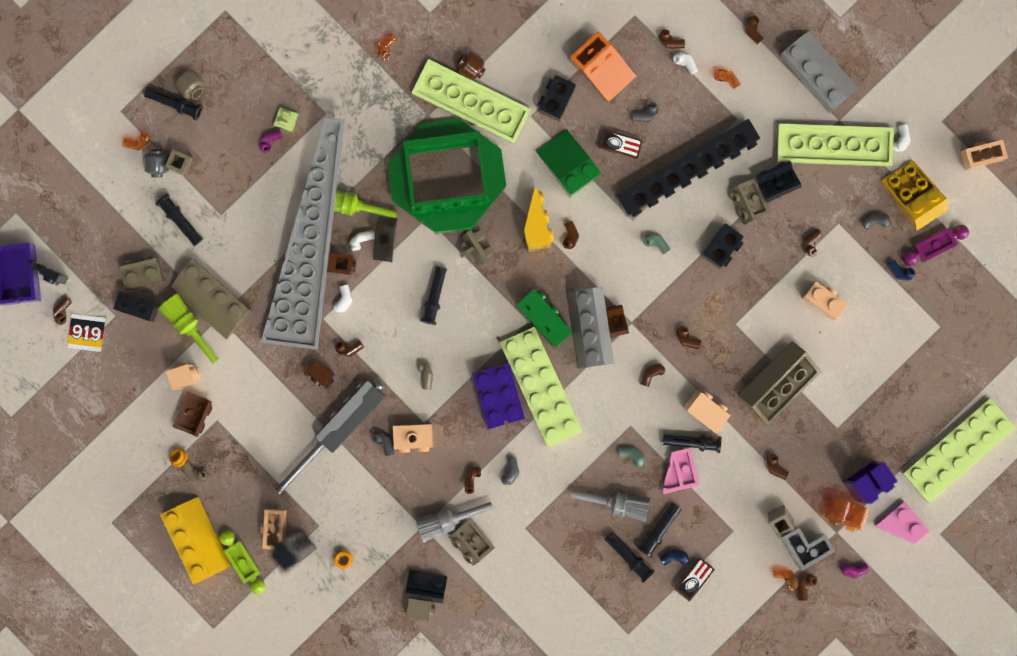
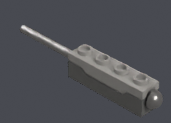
[275,378,386,494]

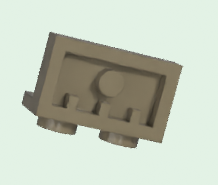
[728,178,771,225]
[118,256,164,290]
[449,518,495,566]

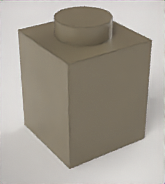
[165,149,194,177]
[768,504,795,538]
[406,598,436,621]

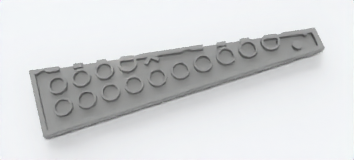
[260,118,345,350]

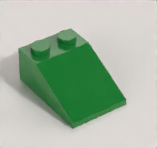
[536,130,601,198]

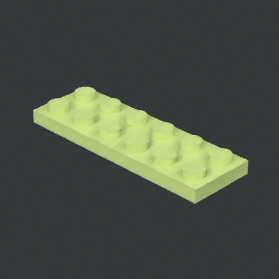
[412,59,531,144]
[777,123,894,167]
[500,327,582,447]
[902,398,1016,503]

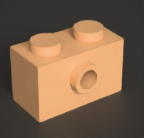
[960,140,1008,170]
[802,282,847,320]
[166,362,201,390]
[683,390,731,434]
[393,424,433,453]
[261,509,287,549]

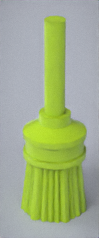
[334,190,397,219]
[158,294,219,364]

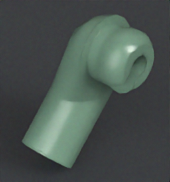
[643,234,671,255]
[619,447,645,467]

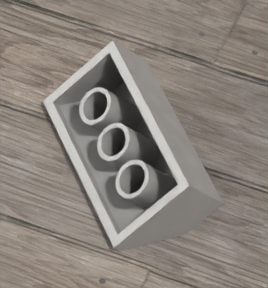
[780,31,859,113]
[567,287,614,369]

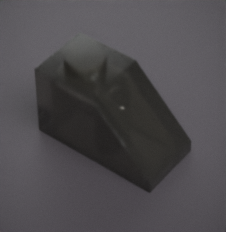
[373,216,397,262]

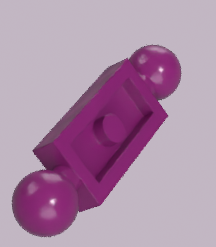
[903,225,969,266]

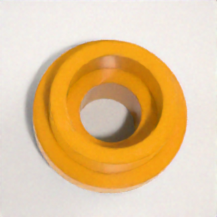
[169,449,188,467]
[334,549,353,569]

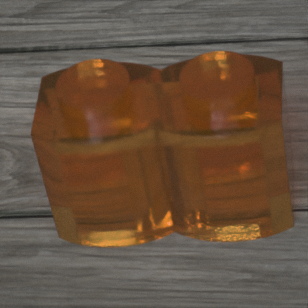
[824,495,870,533]

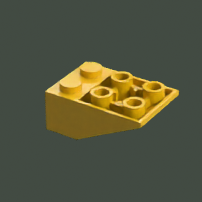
[881,160,949,231]
[524,187,554,252]

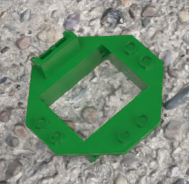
[387,118,506,235]

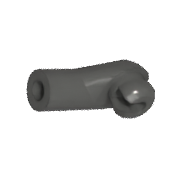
[632,102,658,122]
[861,213,891,230]
[372,432,395,456]
[501,457,519,485]

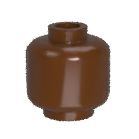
[456,52,486,81]

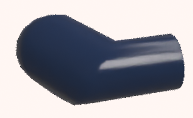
[887,260,916,281]
[659,549,689,566]

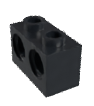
[537,75,576,122]
[701,223,744,269]
[113,291,160,322]

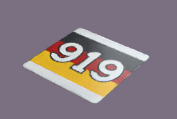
[67,314,105,352]

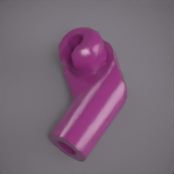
[259,129,283,153]
[840,562,870,579]

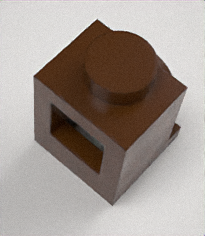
[327,253,357,276]
[304,360,335,389]

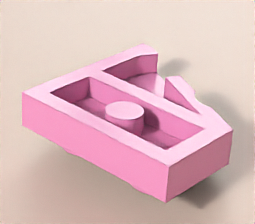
[662,448,699,494]
[875,502,929,544]

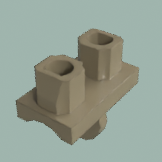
[460,229,494,266]

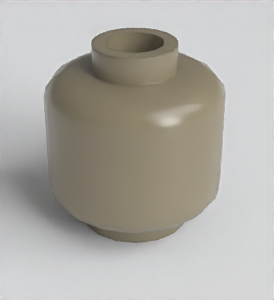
[175,71,204,100]

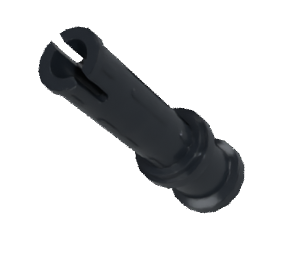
[144,86,203,121]
[155,193,203,246]
[420,266,447,325]
[663,433,722,453]
[637,503,682,558]
[604,531,655,583]

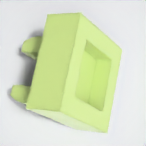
[274,108,298,132]

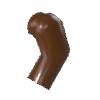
[745,15,764,45]
[659,29,685,49]
[563,220,579,249]
[677,326,701,349]
[335,340,365,357]
[766,454,789,480]
[797,574,817,601]

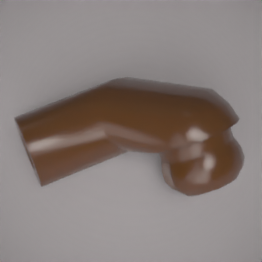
[803,228,823,257]
[53,296,72,325]
[640,363,665,387]
[464,466,481,494]

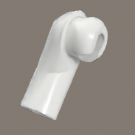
[673,52,698,75]
[893,125,911,152]
[349,230,375,251]
[334,285,352,313]

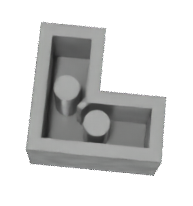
[780,526,835,571]

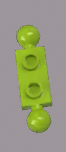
[219,530,265,595]

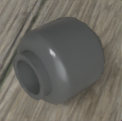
[144,149,169,178]

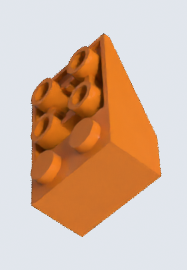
[570,31,636,102]

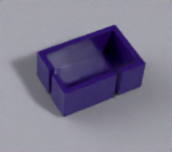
[0,243,41,306]
[472,363,525,429]
[843,460,898,504]

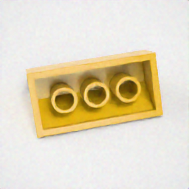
[160,497,232,585]

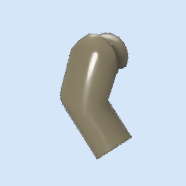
[418,362,433,390]
[181,461,208,483]

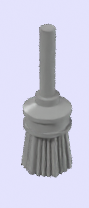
[572,490,650,522]
[415,502,493,543]

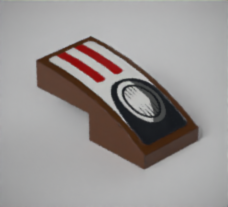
[598,130,643,159]
[674,557,715,601]

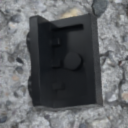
[756,161,802,203]

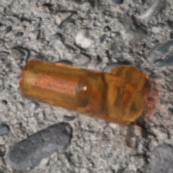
[378,33,397,61]
[714,69,741,90]
[122,133,151,151]
[773,568,799,591]

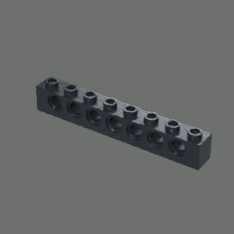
[616,119,760,218]
[269,530,317,574]

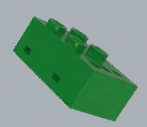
[516,289,573,349]

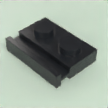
[31,263,68,286]
[405,570,447,603]

